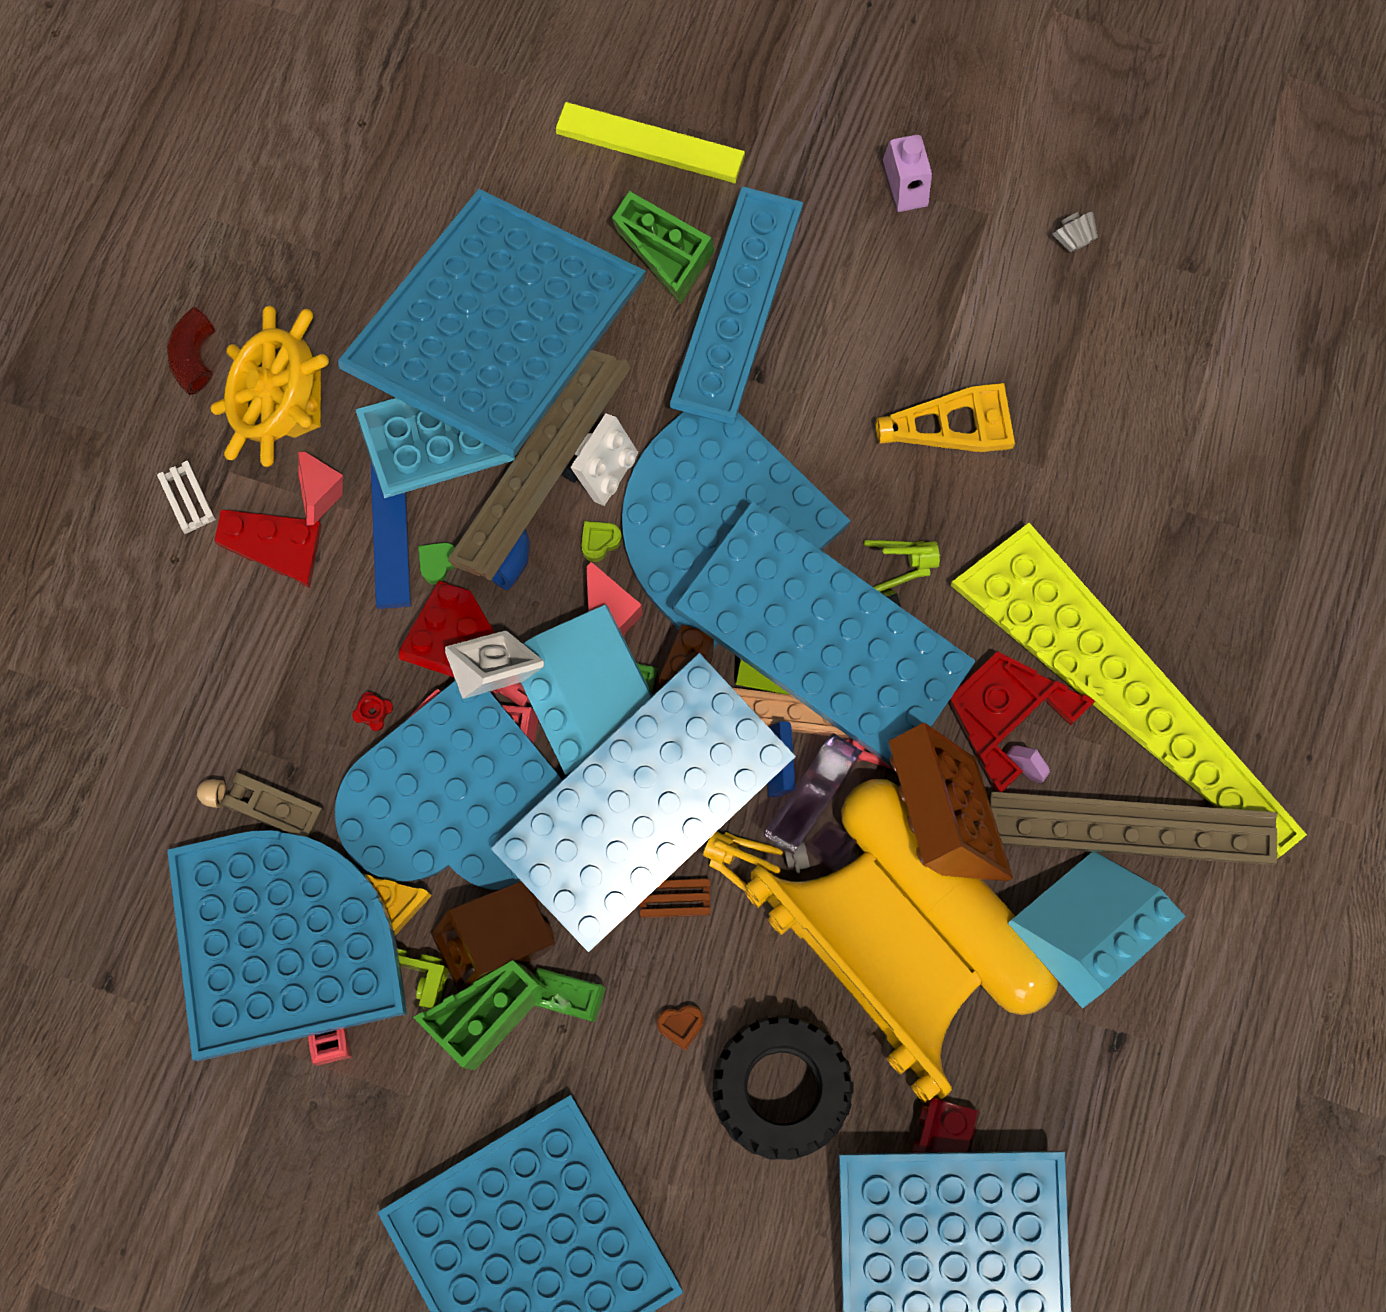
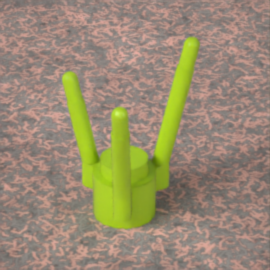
[864,540,940,592]

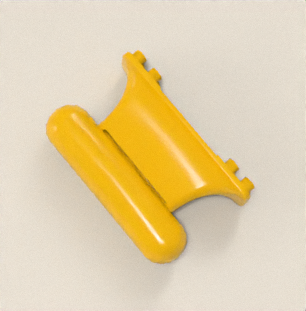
[744,779,1059,1103]

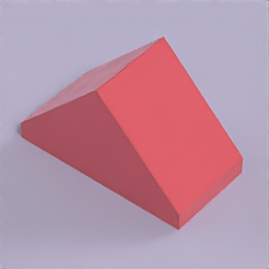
[298,451,343,526]

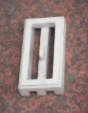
[157,461,216,534]

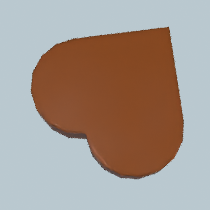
[657,1005,704,1051]

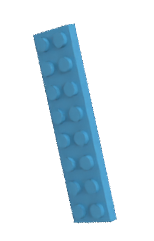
[670,186,803,425]

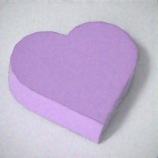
[1006,746,1050,783]

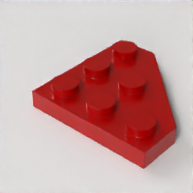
[399,581,497,691]

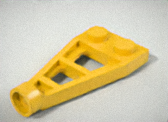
[876,383,1015,452]

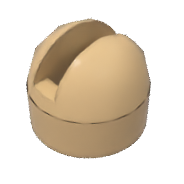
[197,779,226,808]

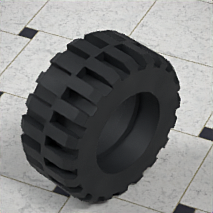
[712,1015,854,1160]

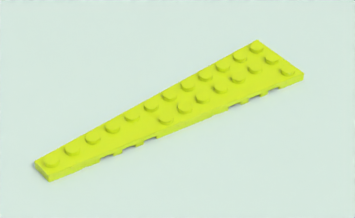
[951,523,1307,859]

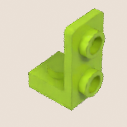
[397,948,449,1010]

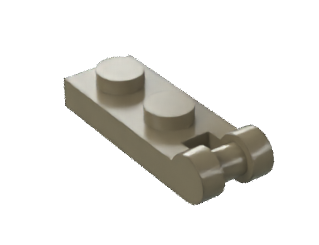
[220,773,324,838]

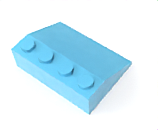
[355,398,515,498]
[521,605,653,775]
[1008,852,1186,1009]

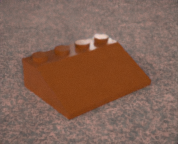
[888,722,1013,881]

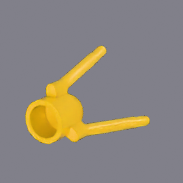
[703,831,785,892]

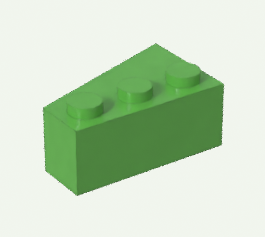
[612,191,715,304]
[413,960,549,1070]

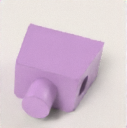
[883,135,932,212]

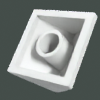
[445,630,544,699]

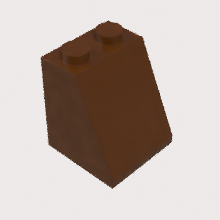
[431,881,555,993]

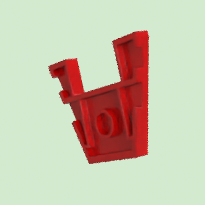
[948,651,1095,792]

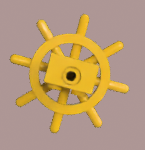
[211,306,329,467]

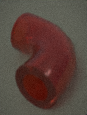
[167,307,215,395]

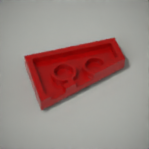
[214,510,322,588]

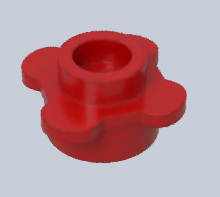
[352,692,393,731]

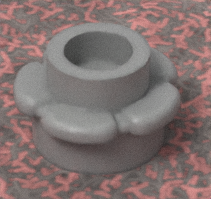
[784,838,810,873]

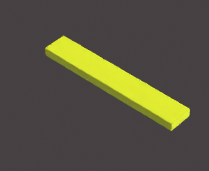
[556,102,745,184]

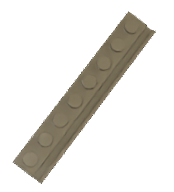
[448,350,631,581]
[990,792,1277,865]

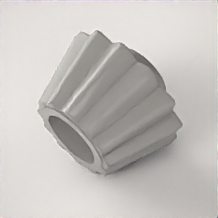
[1052,211,1098,252]

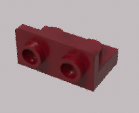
[911,1097,980,1152]

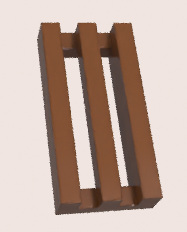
[640,879,711,918]

